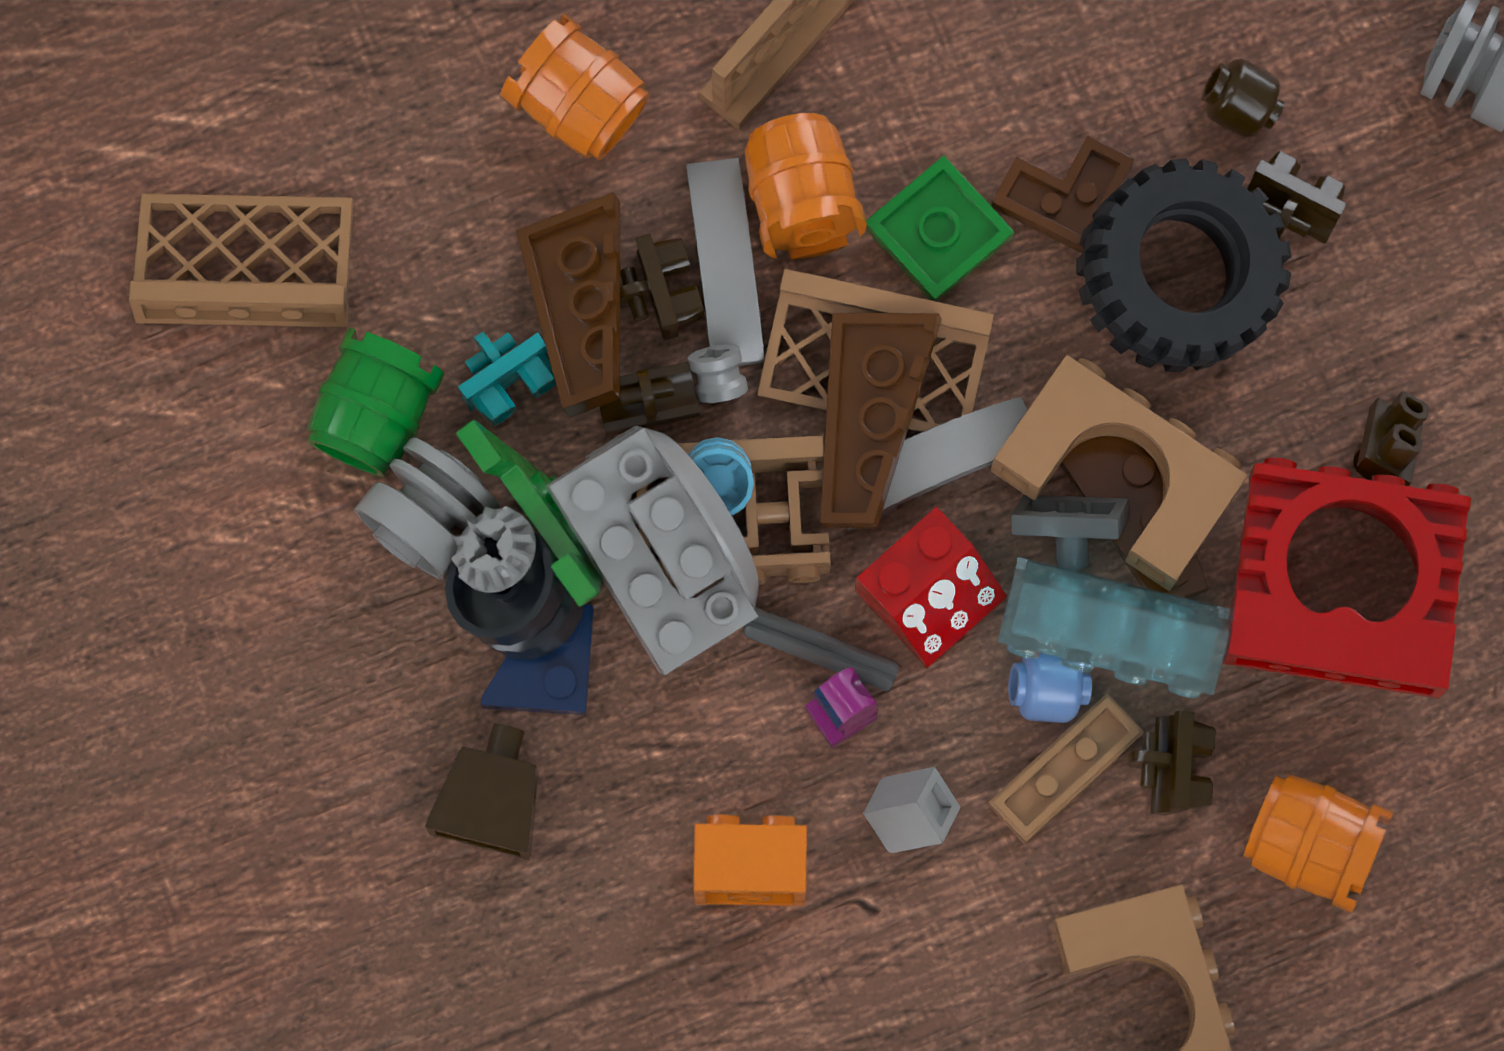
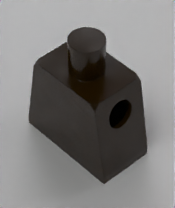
[425,723,538,860]

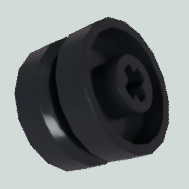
[444,532,584,660]

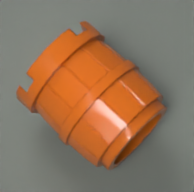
[500,14,650,161]
[745,113,867,260]
[1243,774,1394,913]

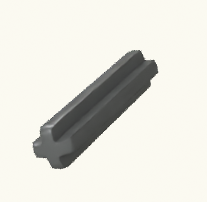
[744,608,899,691]

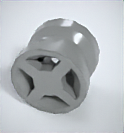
[688,344,748,403]

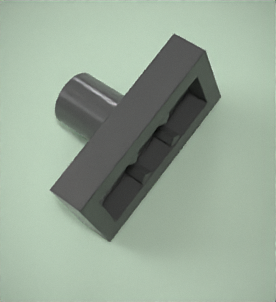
[1011,495,1130,570]

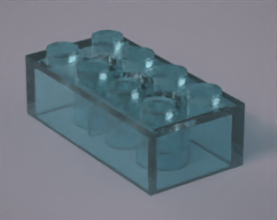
[998,557,1230,698]

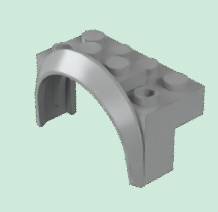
[545,426,759,675]

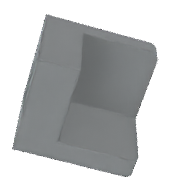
[863,767,961,853]

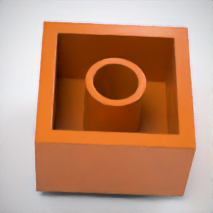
[694,815,807,906]

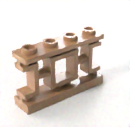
[631,435,831,588]

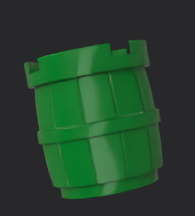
[306,328,445,477]

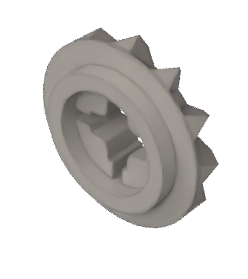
[451,506,536,593]

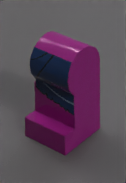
[805,667,878,749]

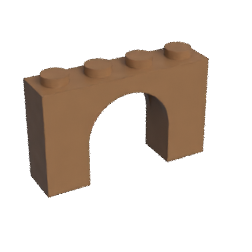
[990,355,1248,591]
[1051,884,1235,1051]

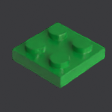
[866,155,1014,302]

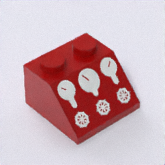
[855,506,1007,669]

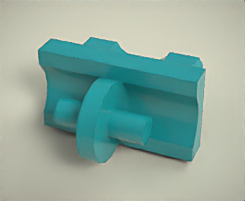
[458,331,556,427]

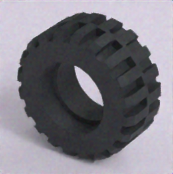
[1076,158,1292,372]

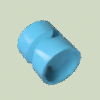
[688,437,754,516]

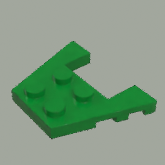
[456,420,602,607]

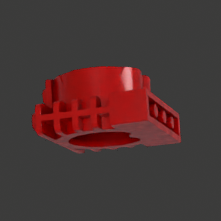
[1222,457,1472,699]

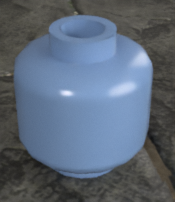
[1008,650,1092,723]

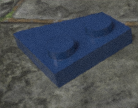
[481,605,594,715]

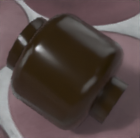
[1202,59,1284,137]

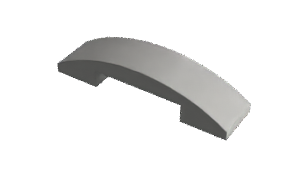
[686,158,765,366]
[847,397,1028,531]

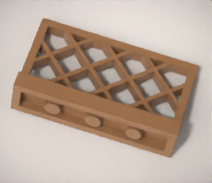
[699,0,854,130]
[129,194,354,327]
[757,268,994,433]

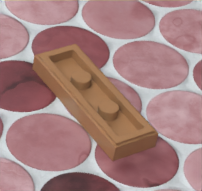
[987,693,1144,845]

